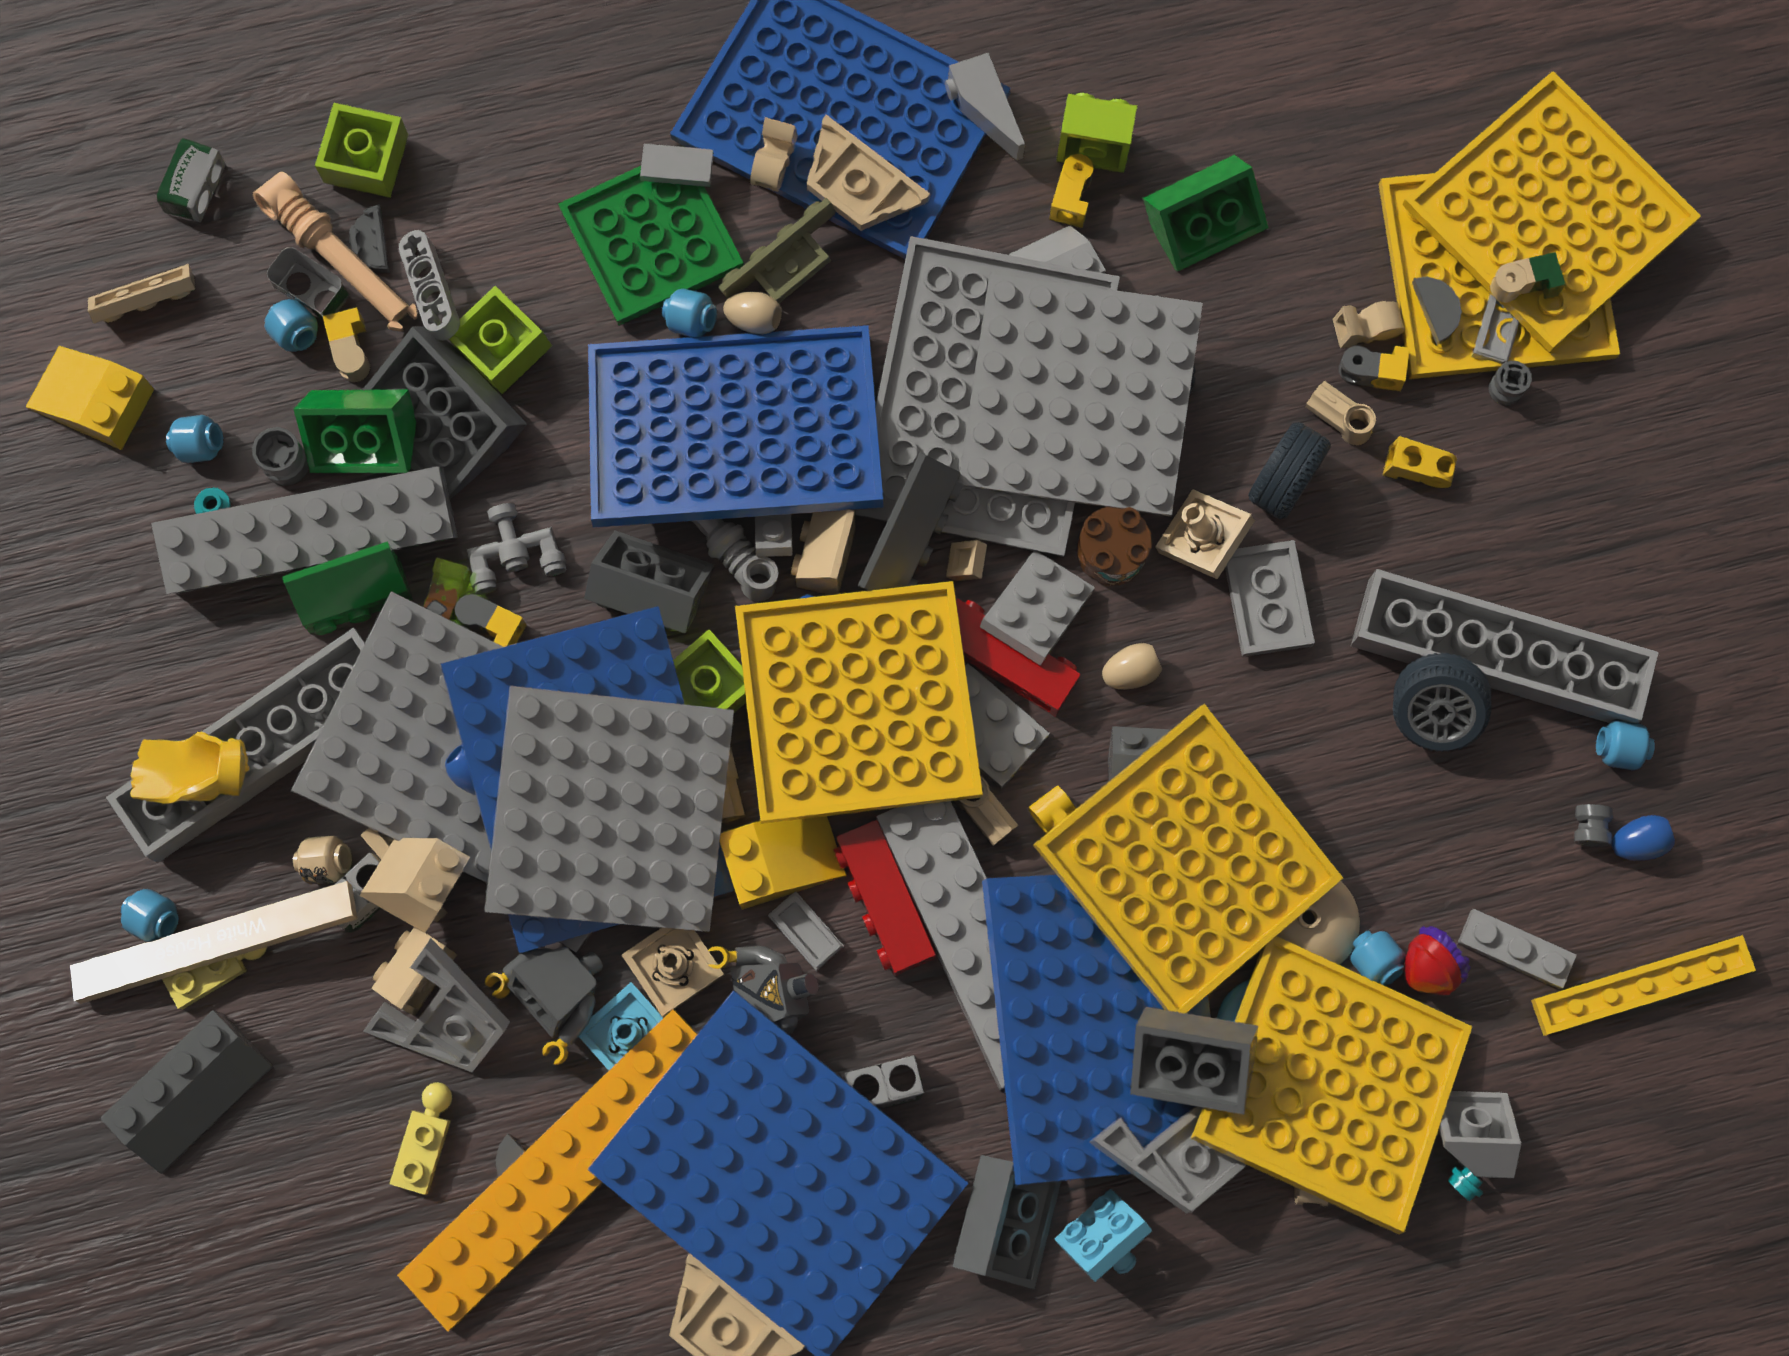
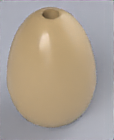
[723,292,782,334]
[1102,643,1162,689]

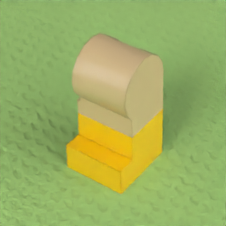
[323,307,370,382]

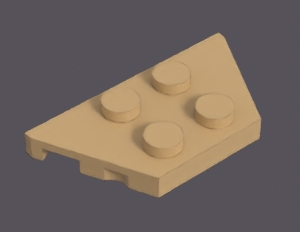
[807,115,930,230]
[669,1254,804,1356]

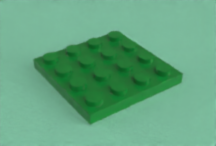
[558,146,744,326]

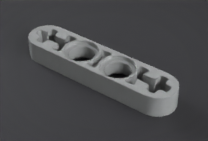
[399,230,460,340]

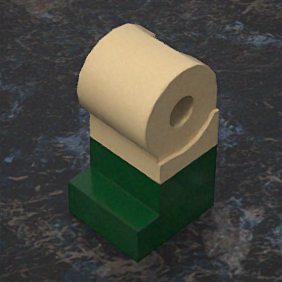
[1490,252,1565,302]

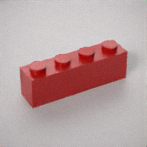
[956,598,1081,717]
[833,820,936,976]

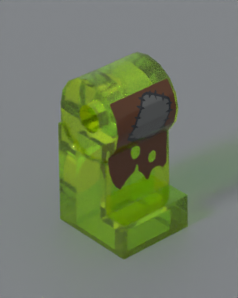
[423,558,472,623]

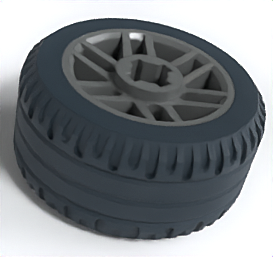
[1248,422,1331,519]
[1393,653,1491,752]

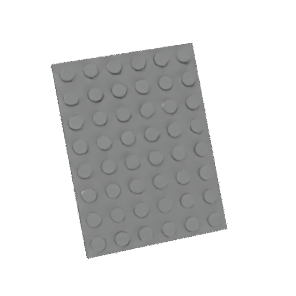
[855,236,1120,557]

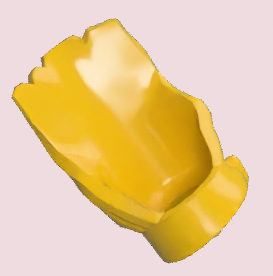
[130,732,249,804]

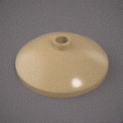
[1259,881,1360,965]

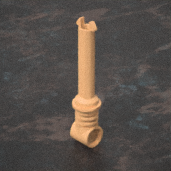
[253,172,417,332]

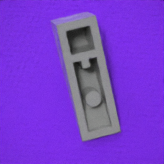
[945,53,1025,160]

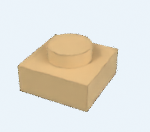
[946,540,987,581]

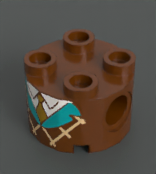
[1077,506,1151,586]

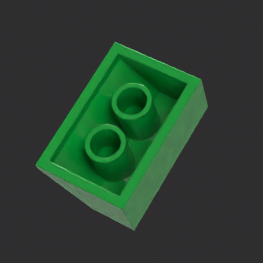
[1143,155,1269,272]
[293,389,416,473]
[282,541,413,635]

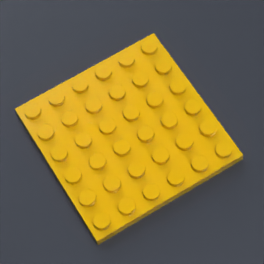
[1402,71,1701,353]
[1379,173,1620,379]
[735,581,983,824]
[1033,704,1343,1013]
[1191,936,1473,1234]

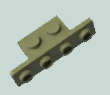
[719,198,836,303]

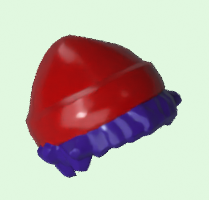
[1405,926,1471,995]

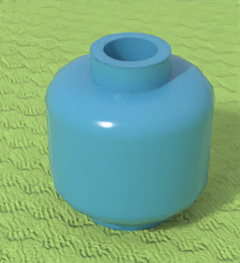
[662,289,717,337]
[264,299,318,352]
[166,415,223,463]
[1596,720,1655,770]
[121,889,178,942]
[1350,931,1406,986]

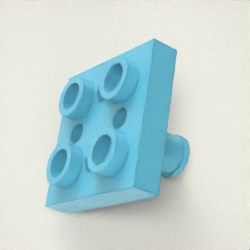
[579,982,663,1070]
[1054,1189,1152,1282]

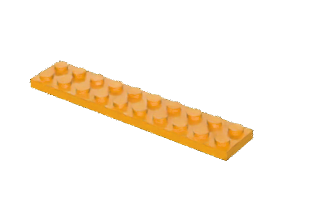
[397,1009,697,1331]

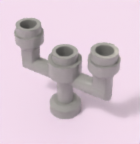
[467,503,566,595]

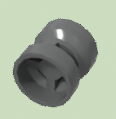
[1488,361,1532,405]
[1574,804,1613,847]

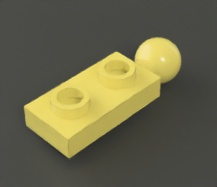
[162,947,267,1009]
[390,1082,452,1195]

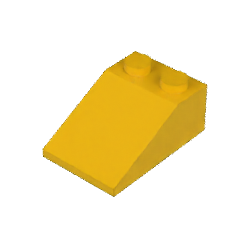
[26,346,154,450]
[720,816,846,910]

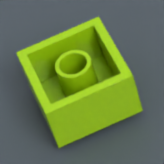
[1056,93,1137,173]
[315,103,408,197]
[448,286,552,394]
[673,630,746,713]

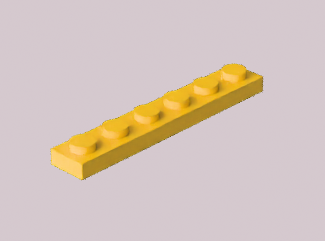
[1531,935,1756,1036]

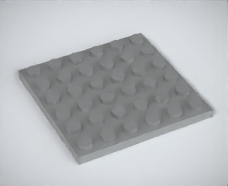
[959,272,1203,517]
[291,592,503,884]
[485,686,734,932]

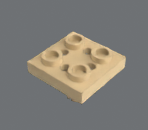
[1155,489,1255,579]
[622,928,725,1017]

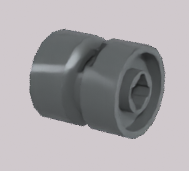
[252,427,309,486]

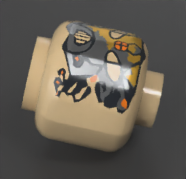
[293,836,352,884]

